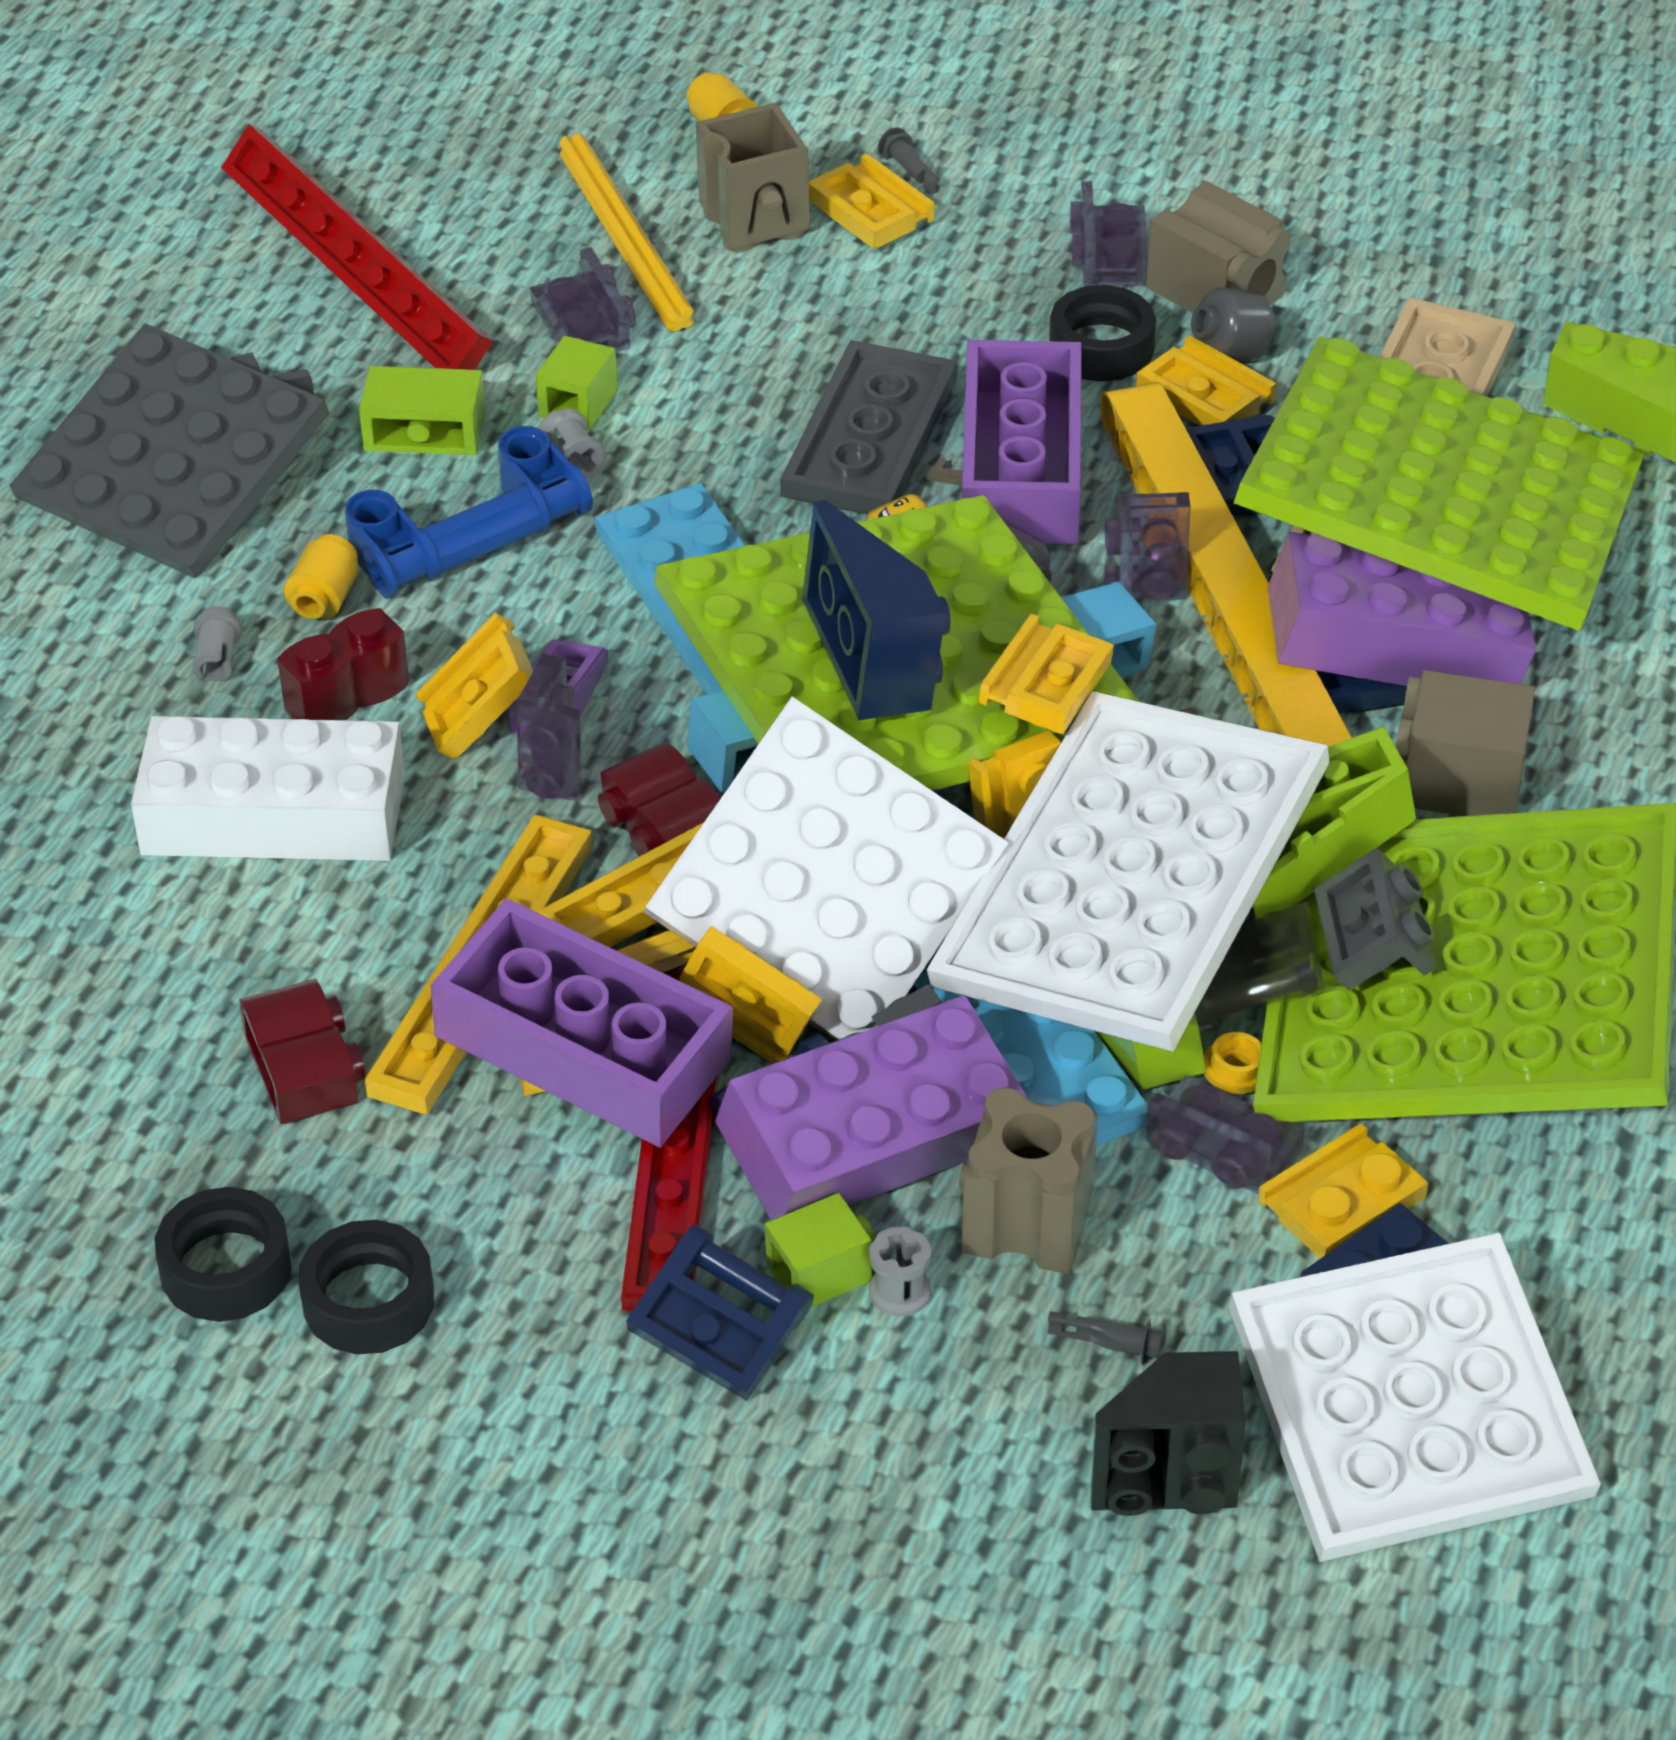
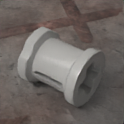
[539,408,606,479]
[869,1226,932,1317]

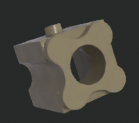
[696,103,810,252]
[1146,181,1291,313]
[1396,670,1536,816]
[959,1088,1098,1275]

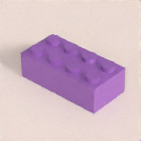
[962,340,1081,544]
[1268,531,1536,686]
[431,898,733,1148]
[715,995,1029,1220]

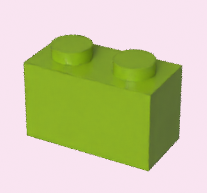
[359,366,486,455]

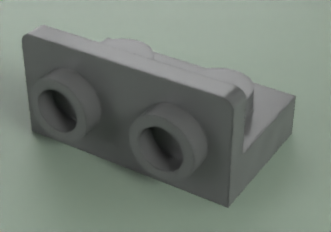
[1314,848,1436,991]

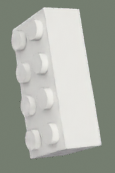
[131,716,405,861]

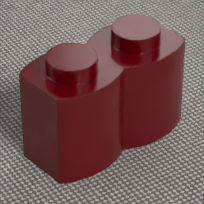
[277,608,410,720]
[598,742,721,857]
[239,978,366,1124]

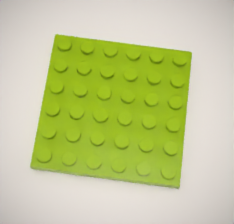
[1234,336,1644,631]
[654,495,1139,790]
[1253,803,1676,1123]

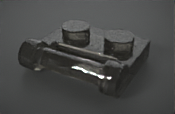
[1194,902,1324,1032]

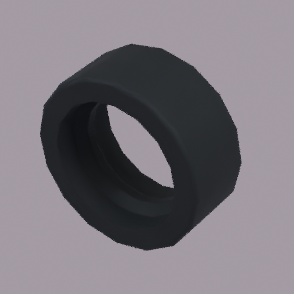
[1049,285,1156,382]
[154,1187,292,1322]
[299,1220,434,1355]

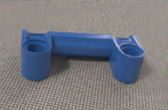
[345,426,593,599]

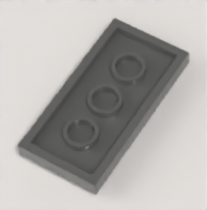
[780,340,958,514]

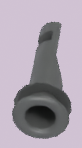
[878,127,940,195]
[1047,1311,1167,1365]

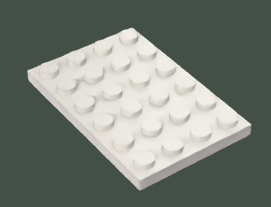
[927,691,1330,1052]

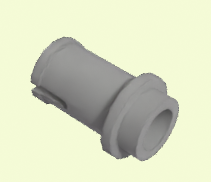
[193,606,242,681]

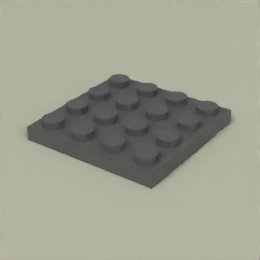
[9,323,330,578]

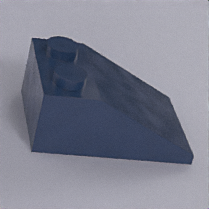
[802,500,951,720]

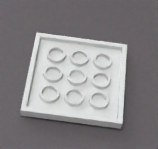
[644,697,1009,1042]
[1228,1233,1601,1562]

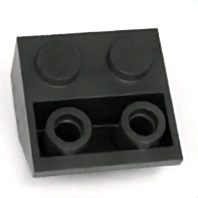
[1090,1351,1246,1516]

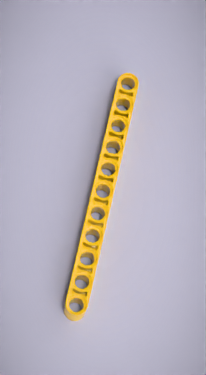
[1100,382,1352,747]

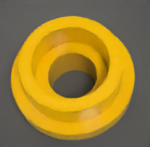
[1203,1032,1261,1094]

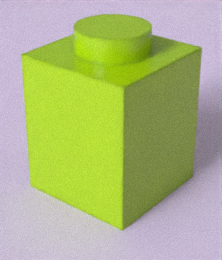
[536,335,618,430]
[765,1192,876,1308]

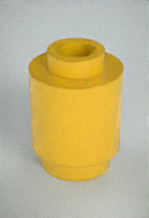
[687,72,757,121]
[284,534,359,620]

